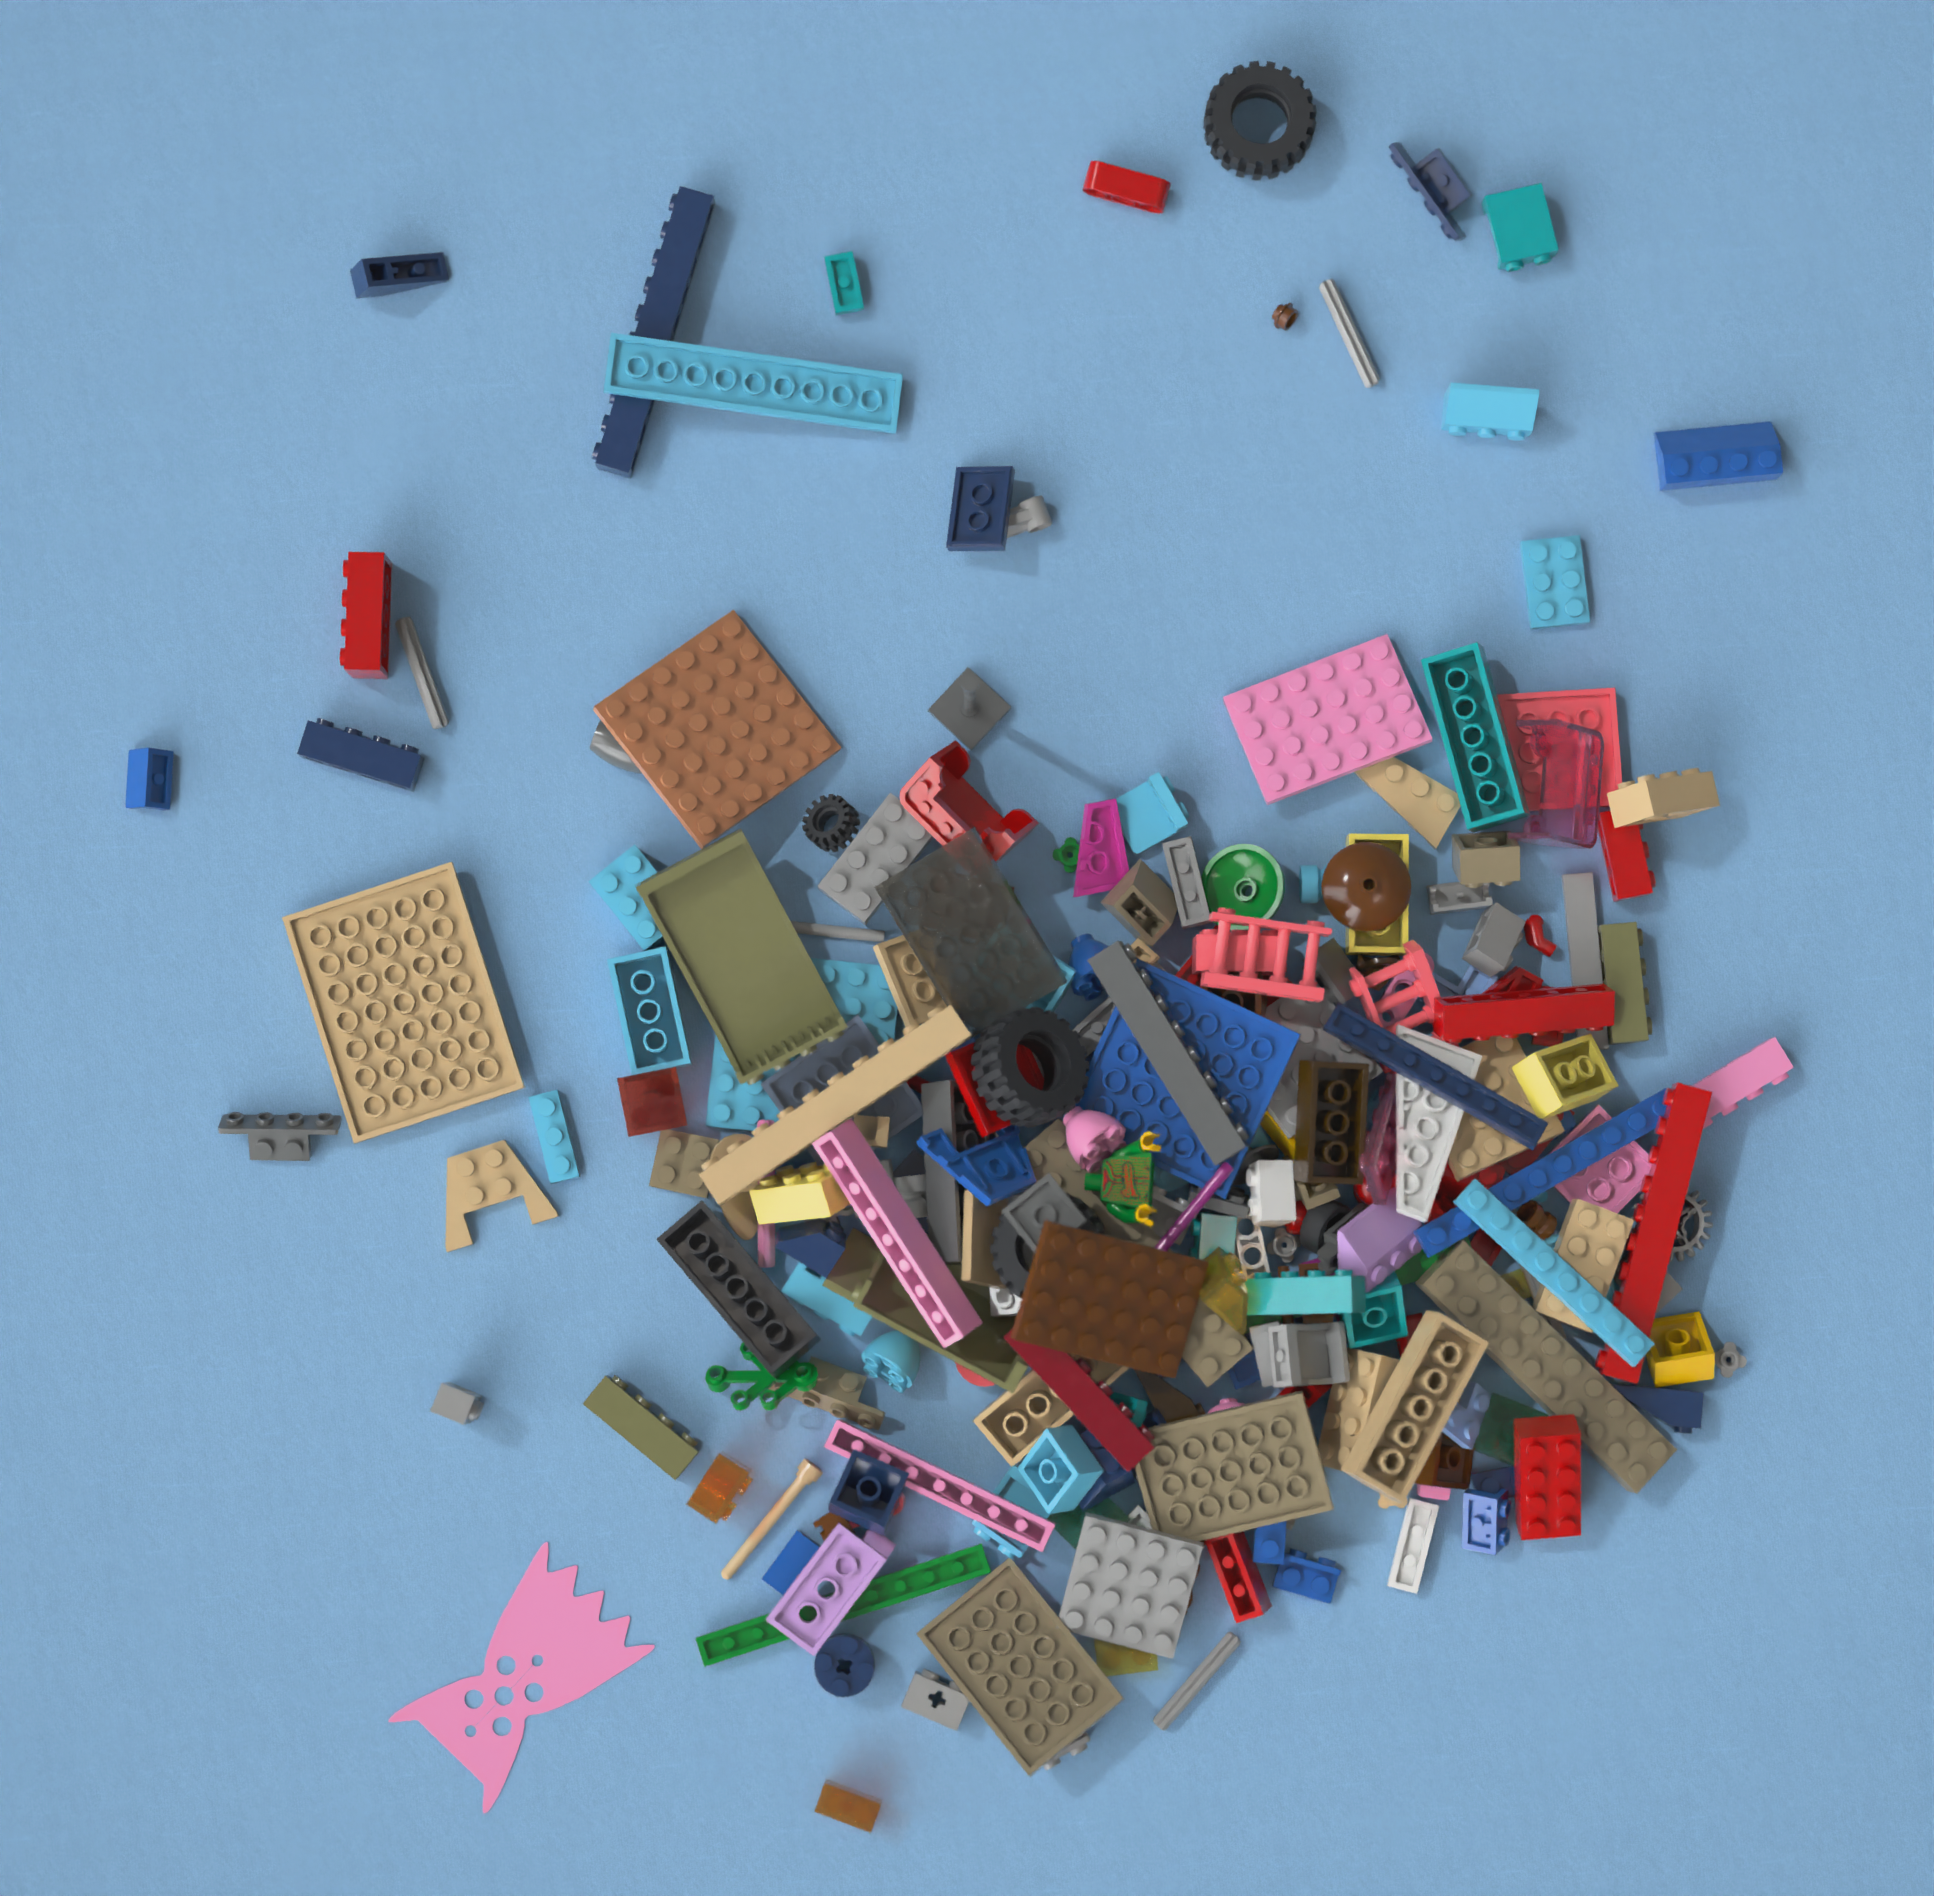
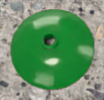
[1201,844,1285,931]

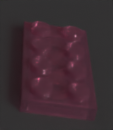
[1359,1074,1396,1205]

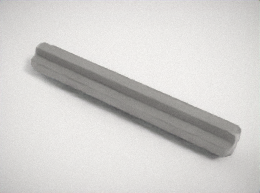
[1319,279,1380,388]
[395,617,449,729]
[1153,1632,1241,1731]

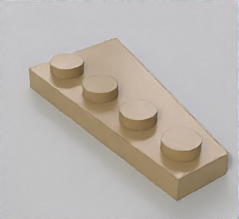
[1354,757,1461,850]

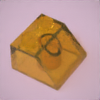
[1199,1247,1248,1336]

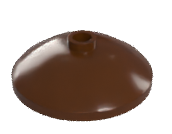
[1321,842,1411,932]

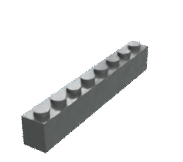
[1087,941,1250,1166]

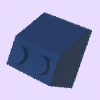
[775,1218,846,1278]
[1079,1430,1135,1512]
[828,1449,909,1536]

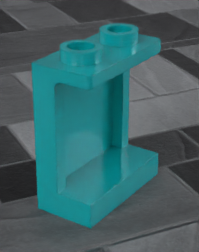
[1481,183,1559,272]

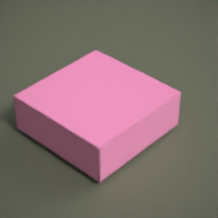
[1416,1484,1451,1500]

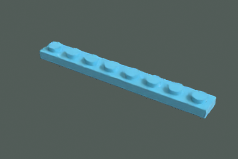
[1453,1179,1655,1367]

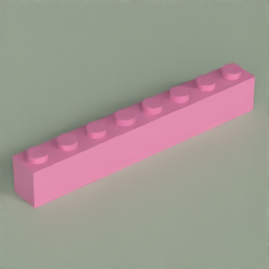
[812,1118,983,1348]
[824,1419,1056,1552]

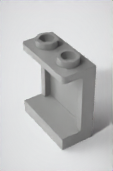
[1268,1321,1350,1388]

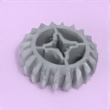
[1631,1186,1713,1262]

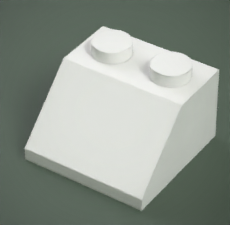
[1246,1160,1296,1228]

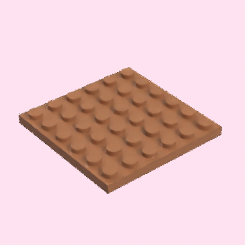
[593,610,841,849]

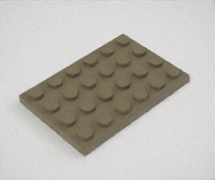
[1135,1391,1334,1541]
[916,1558,1124,1777]

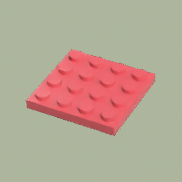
[1497,687,1622,812]

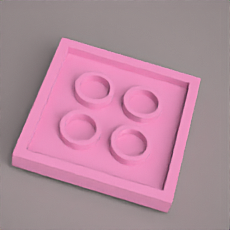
[1546,1105,1652,1213]

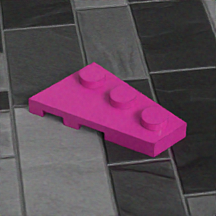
[1073,799,1129,897]

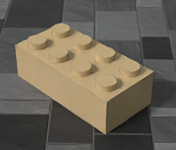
[1532,1198,1634,1333]
[1318,1348,1399,1471]

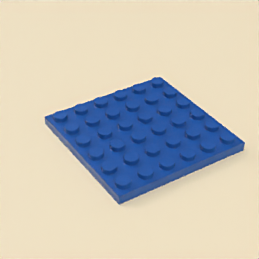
[1066,959,1302,1199]

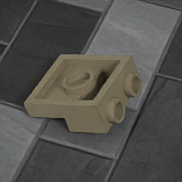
[649,1128,720,1199]

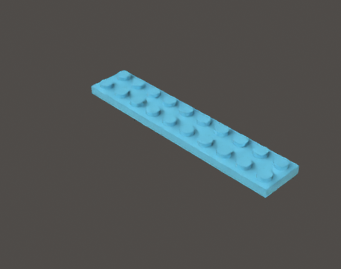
[603,333,903,434]

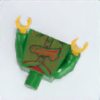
[1084,1132,1161,1226]

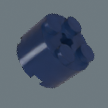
[814,1633,875,1697]

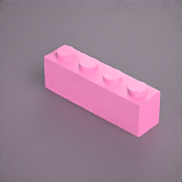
[1692,1037,1794,1129]

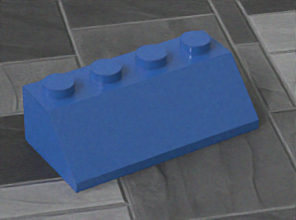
[1654,421,1783,491]

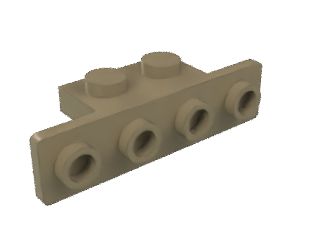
[769,1356,885,1430]

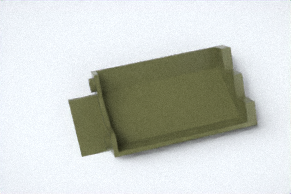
[822,1227,1028,1393]

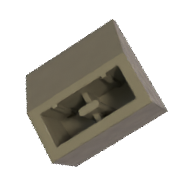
[1100,859,1178,946]

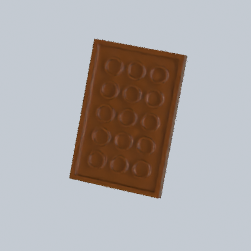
[1010,1220,1209,1378]

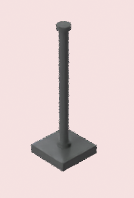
[928,667,1011,751]

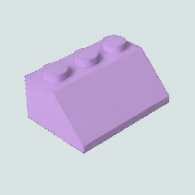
[1337,1187,1423,1293]

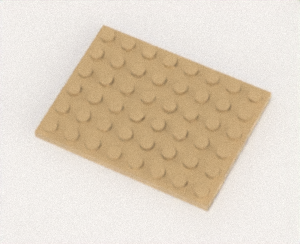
[282,862,525,1144]

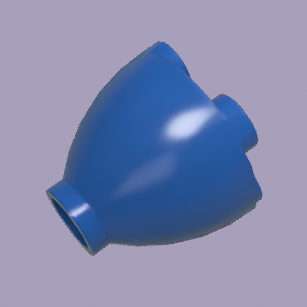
[1068,934,1108,1001]

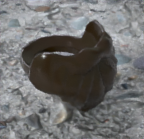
[1355,954,1401,991]

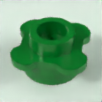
[1053,837,1079,873]

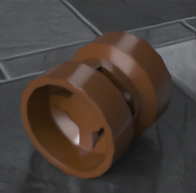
[1515,1200,1557,1240]

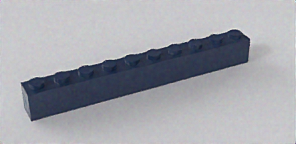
[592,186,715,479]

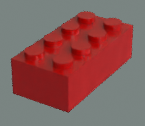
[340,551,392,679]
[1514,1414,1581,1541]

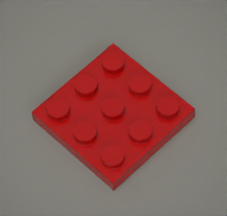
[945,1042,1044,1137]

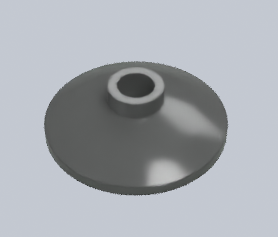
[1233,1144,1279,1186]

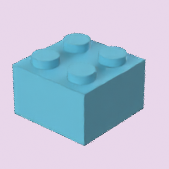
[1017,1425,1104,1514]

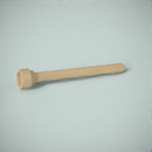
[721,1458,823,1580]

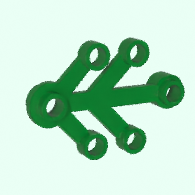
[705,1342,819,1411]

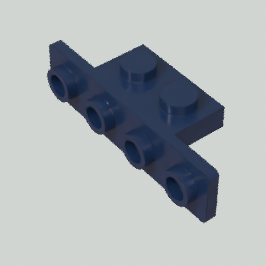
[1388,143,1473,241]

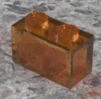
[814,1779,882,1833]

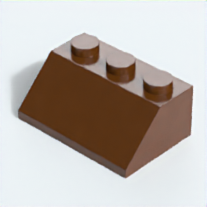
[1415,1398,1475,1490]

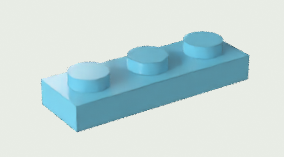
[528,1090,580,1184]

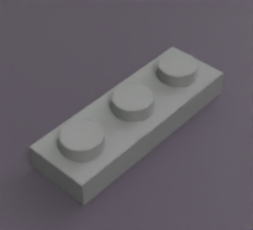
[1162,836,1212,930]

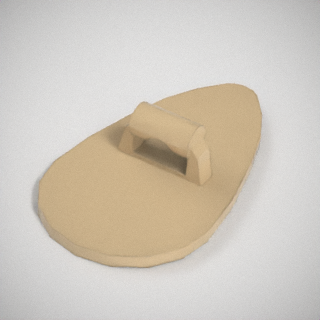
[710,1134,758,1240]

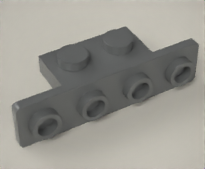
[218,1112,341,1161]

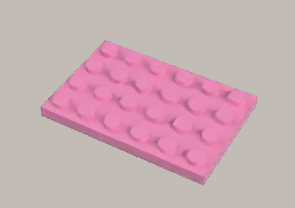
[1223,634,1433,805]

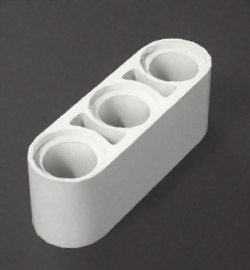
[1235,1214,1270,1282]

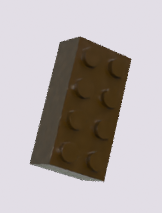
[1293,1060,1369,1185]

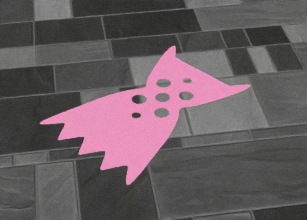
[389,1542,655,1814]

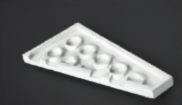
[1396,1024,1482,1223]

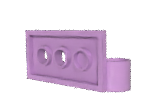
[766,1523,896,1656]

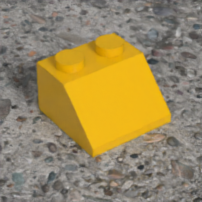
[1646,1311,1715,1388]

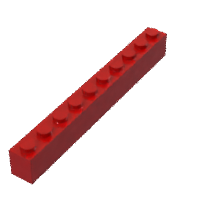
[1595,1082,1712,1384]

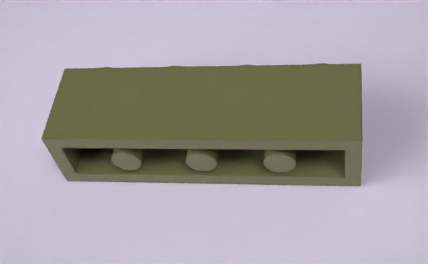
[1598,922,1652,1045]
[582,1375,700,1480]

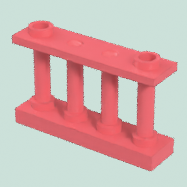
[1200,908,1332,1003]
[1349,940,1459,1080]

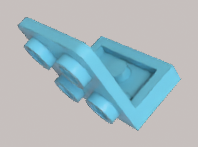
[1116,772,1190,854]

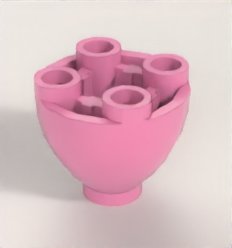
[1062,1106,1126,1173]

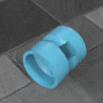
[1299,865,1327,903]

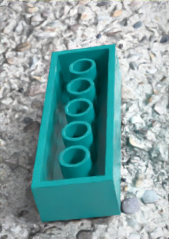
[1421,642,1530,833]

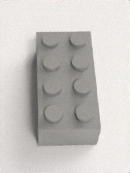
[817,793,934,925]

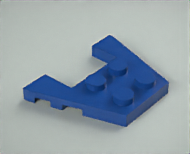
[916,1125,1036,1206]

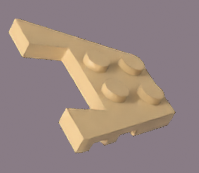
[445,1140,559,1252]

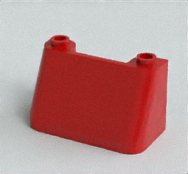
[899,740,1039,875]

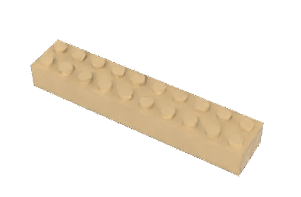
[698,1004,971,1206]

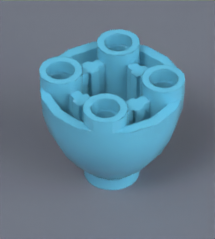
[861,1330,921,1393]

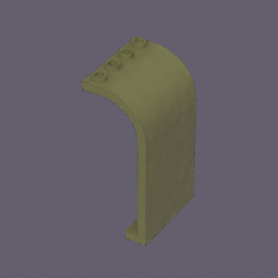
[635,828,847,1085]

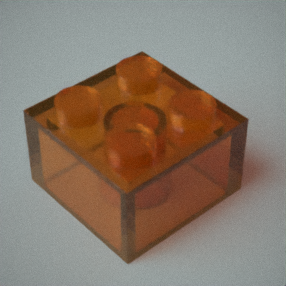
[686,1451,753,1524]

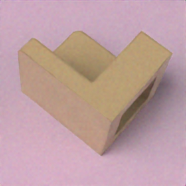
[854,1115,890,1148]

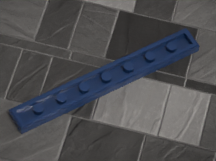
[1322,1002,1548,1150]

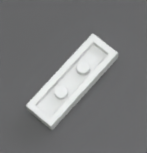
[1387,1498,1439,1594]

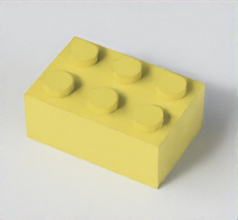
[1512,1033,1619,1119]
[749,1162,851,1224]

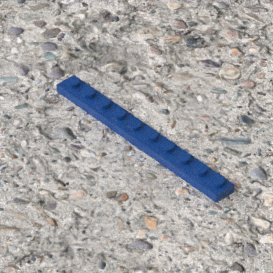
[1413,1088,1667,1258]

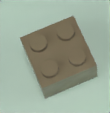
[1452,831,1521,888]

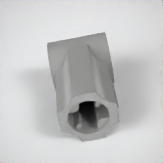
[1007,496,1053,538]

